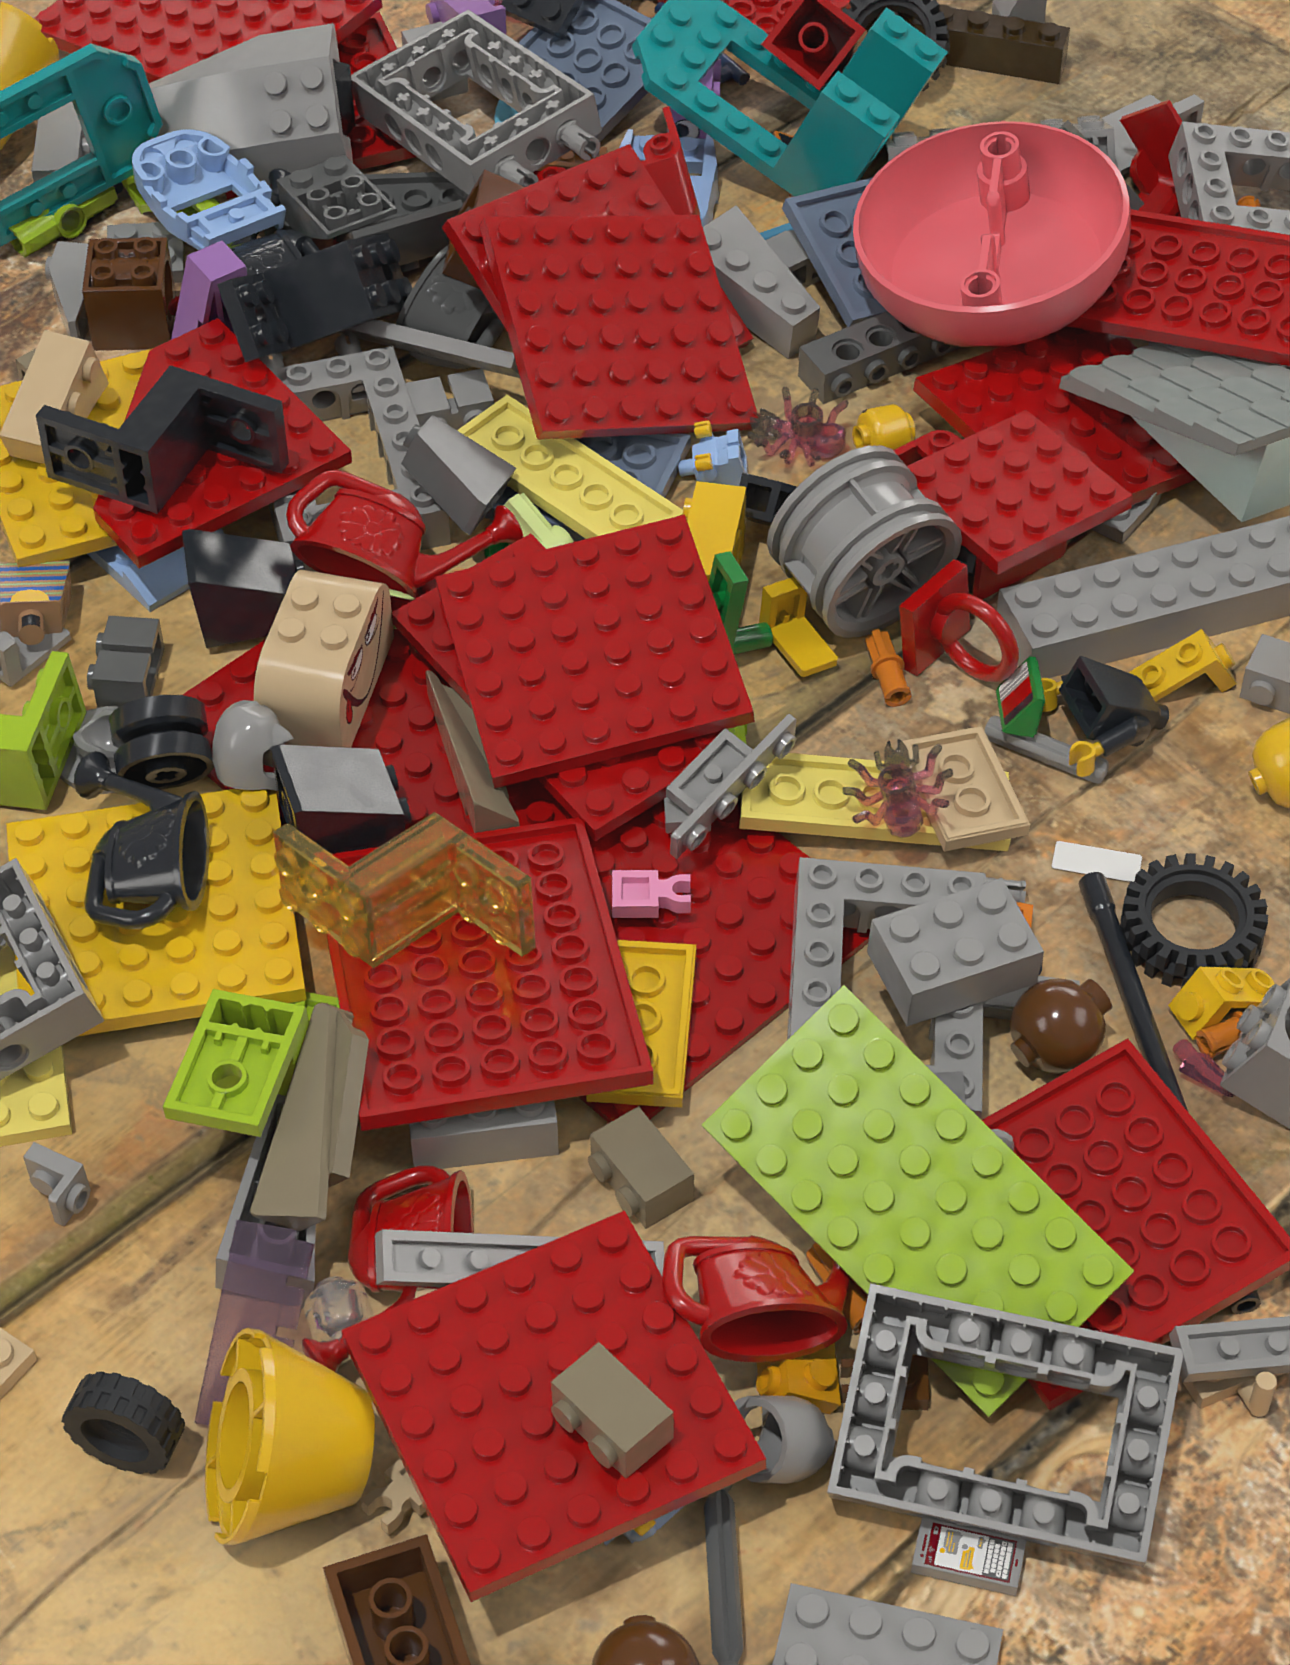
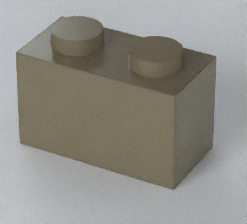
[588,1106,694,1229]
[551,1342,674,1479]

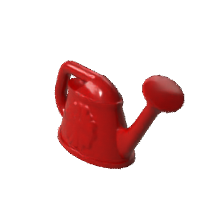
[286,470,524,603]
[302,1165,474,1373]
[662,1235,851,1362]

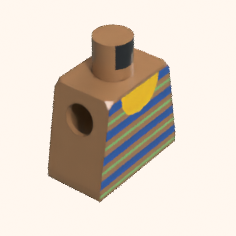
[0,560,71,645]

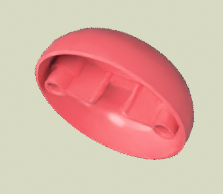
[853,121,1131,347]

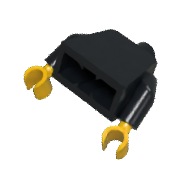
[1041,656,1169,777]

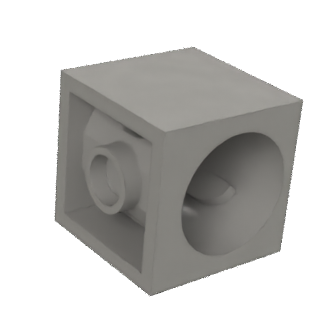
[1219,978,1290,1129]

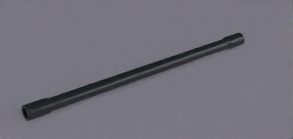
[1078,872,1261,1314]

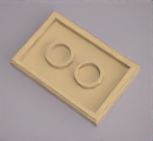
[897,726,1030,852]

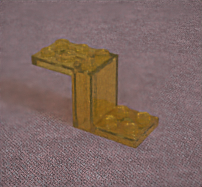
[273,812,536,968]

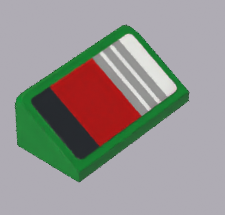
[996,656,1045,738]

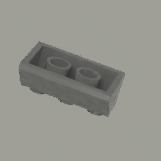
[336,200,463,273]

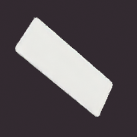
[1052,841,1142,882]

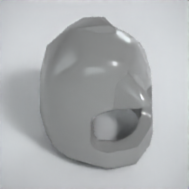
[213,700,294,791]
[734,1396,836,1484]

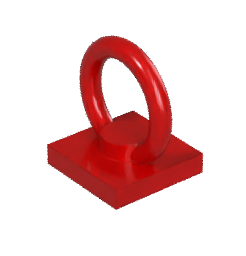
[899,559,1019,682]

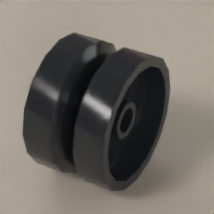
[108,695,214,790]

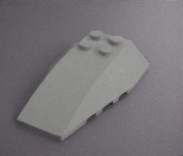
[149,23,353,186]

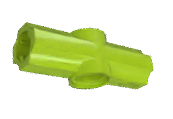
[9,186,118,258]

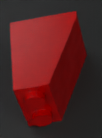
[761,0,867,91]

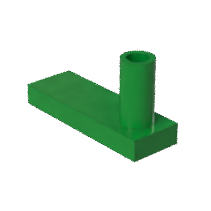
[709,551,773,655]

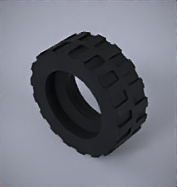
[62,1371,185,1474]

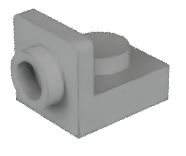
[23,1142,91,1226]

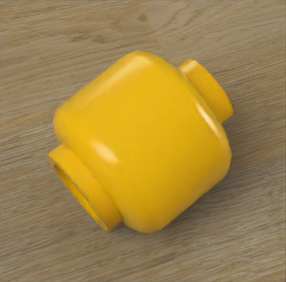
[852,404,915,450]

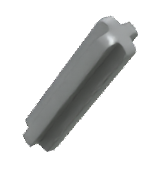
[984,716,1109,784]

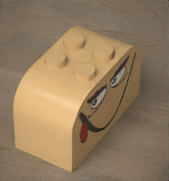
[254,569,394,748]

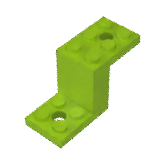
[0,651,87,810]
[163,989,339,1137]

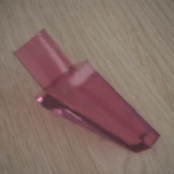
[1172,1039,1236,1097]

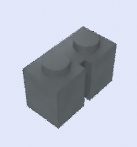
[87,616,165,708]

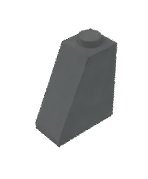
[401,415,516,535]

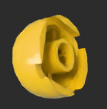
[1248,717,1290,808]

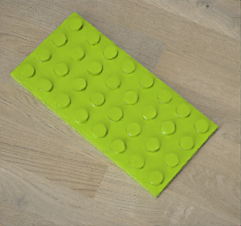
[701,985,1134,1418]

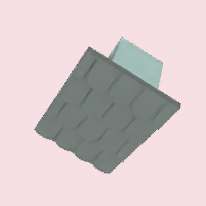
[1059,344,1290,522]

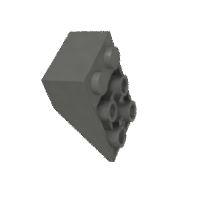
[277,155,397,239]

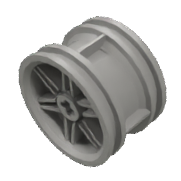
[767,446,962,638]

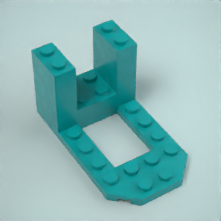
[632,0,948,196]
[0,44,163,247]

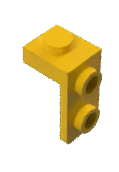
[759,577,838,677]
[1129,629,1237,702]
[1168,967,1275,1040]

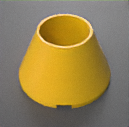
[205,1328,375,1545]

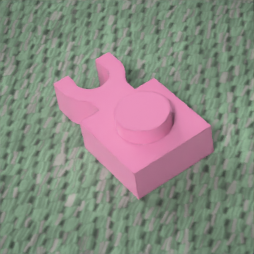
[612,870,691,918]

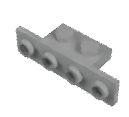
[666,714,797,859]

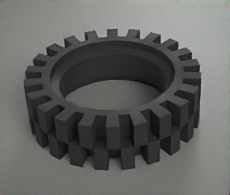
[842,0,950,91]
[1120,853,1268,988]

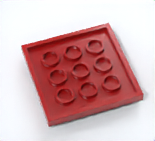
[907,410,1133,575]

